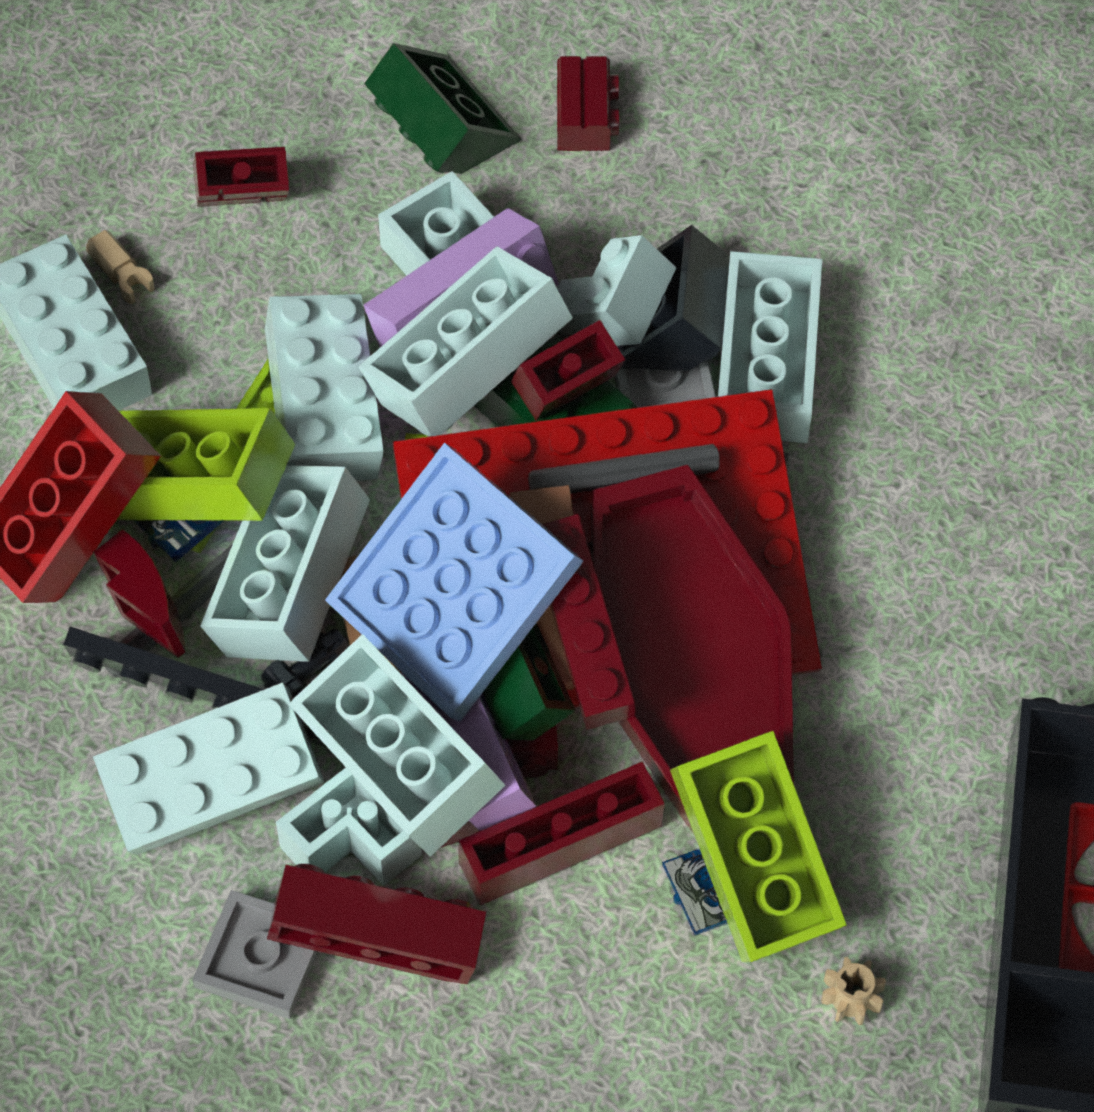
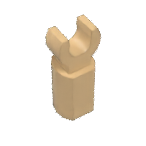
[86,230,155,305]

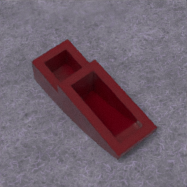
[93,529,186,658]

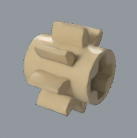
[821,957,886,1025]

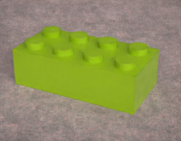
[117,408,296,521]
[670,731,847,962]

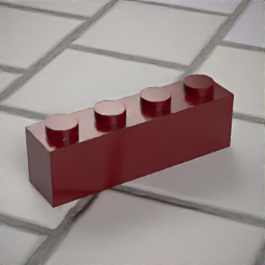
[542,514,635,730]
[458,761,665,906]
[267,864,486,984]

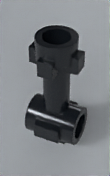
[261,628,349,699]

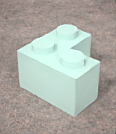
[557,235,676,346]
[276,768,422,886]

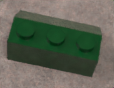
[364,43,521,174]

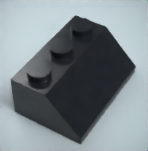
[618,225,729,371]

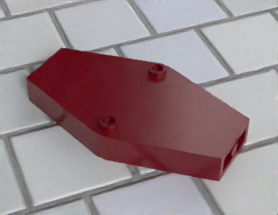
[591,464,794,834]

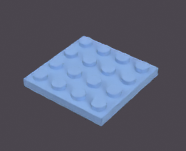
[325,443,584,721]

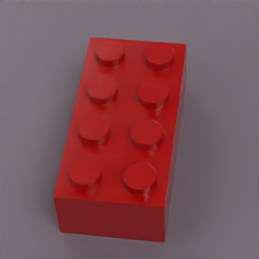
[0,391,161,603]

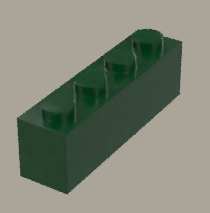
[483,623,576,741]

